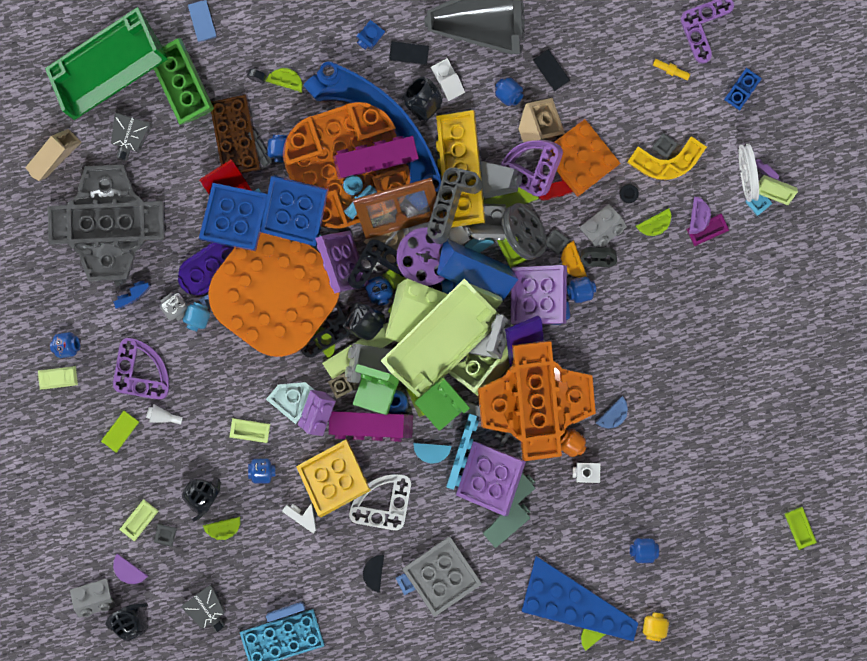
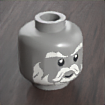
[160,292,188,321]

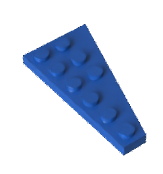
[521,556,638,641]

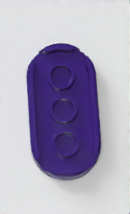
[178,242,235,295]

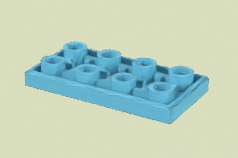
[240,609,325,661]

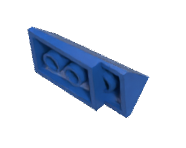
[437,239,518,300]

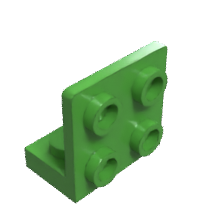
[353,364,399,415]
[415,377,470,431]

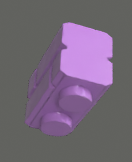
[298,390,336,436]

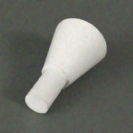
[146,404,183,424]

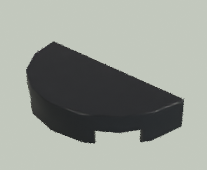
[363,555,384,593]

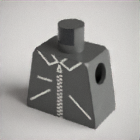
[111,113,152,161]
[181,584,226,633]

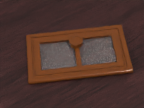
[353,178,444,239]

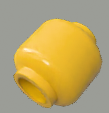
[642,612,669,642]

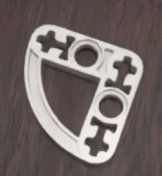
[349,474,411,530]

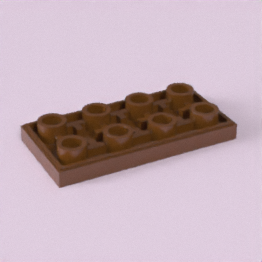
[211,94,261,174]

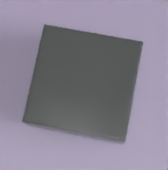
[652,133,678,160]
[546,229,569,255]
[153,524,177,547]

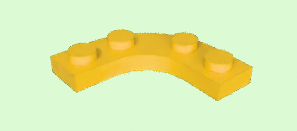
[627,136,707,180]

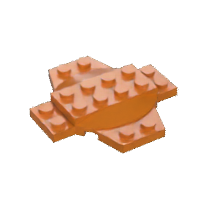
[478,341,596,461]

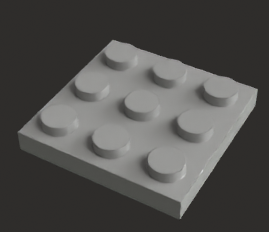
[402,536,482,617]

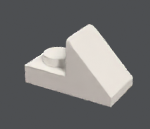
[431,58,465,101]
[282,503,317,534]

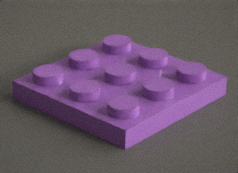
[315,231,369,294]
[511,265,567,325]
[456,441,526,516]

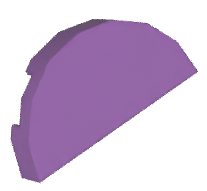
[755,159,783,182]
[689,196,711,234]
[113,553,148,584]

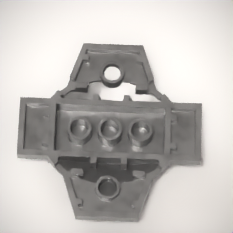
[47,165,165,282]

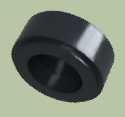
[247,69,267,84]
[619,184,639,204]

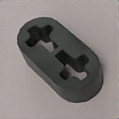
[581,247,617,267]

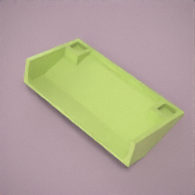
[381,279,500,398]

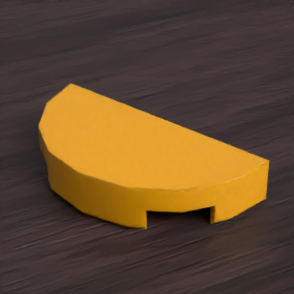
[561,241,587,278]

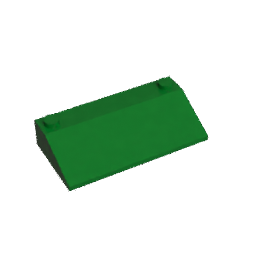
[45,7,168,120]

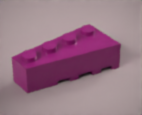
[333,136,419,179]
[328,411,413,442]

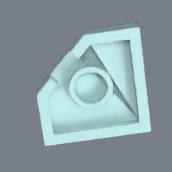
[266,382,314,424]

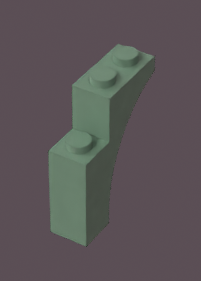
[483,473,536,548]

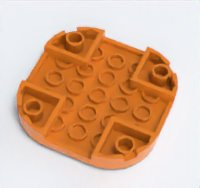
[283,102,410,229]
[208,232,340,357]

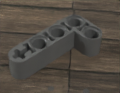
[427,168,483,244]

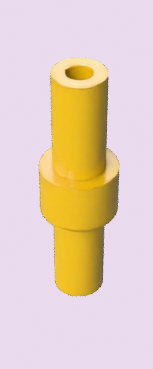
[653,59,690,81]

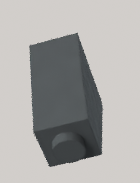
[480,161,522,199]

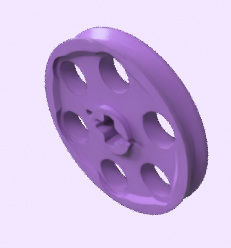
[397,227,449,286]

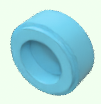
[343,175,363,195]

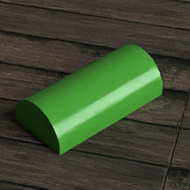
[154,38,214,125]

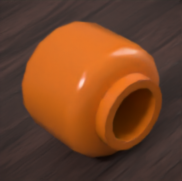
[560,429,586,457]

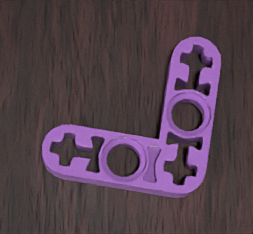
[680,0,734,64]

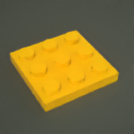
[296,440,371,518]

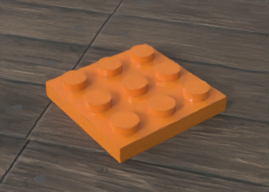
[542,119,621,197]

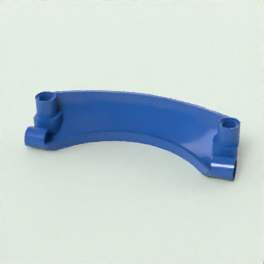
[303,61,442,212]

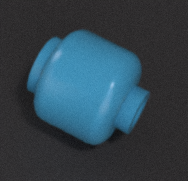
[182,302,210,332]

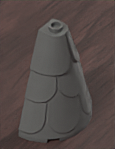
[424,0,525,55]

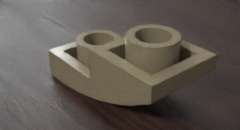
[328,373,360,399]

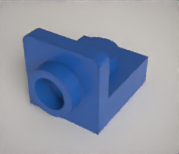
[356,20,385,50]

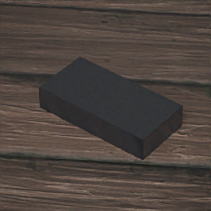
[389,41,429,65]
[533,49,570,92]

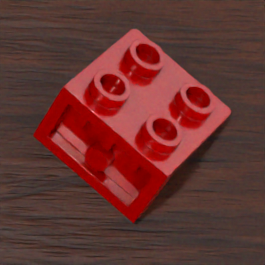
[199,160,252,195]

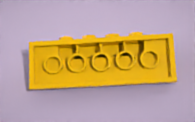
[436,110,485,228]

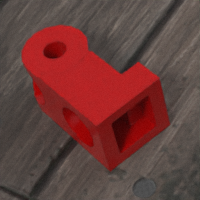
[538,176,573,200]

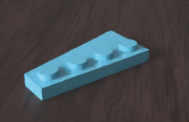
[447,414,479,490]

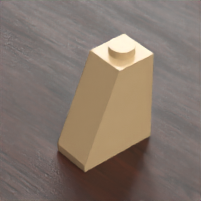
[25,129,81,181]

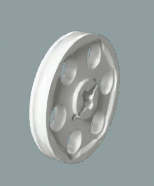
[739,143,759,202]

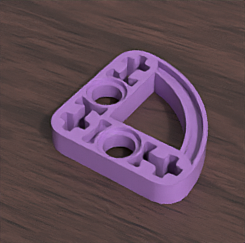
[500,140,563,196]
[113,338,169,399]

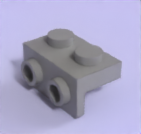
[579,204,627,247]
[70,579,115,617]

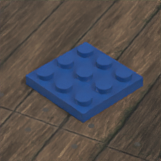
[260,175,329,246]
[199,183,267,251]

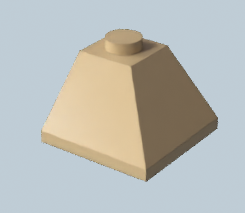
[518,98,565,143]

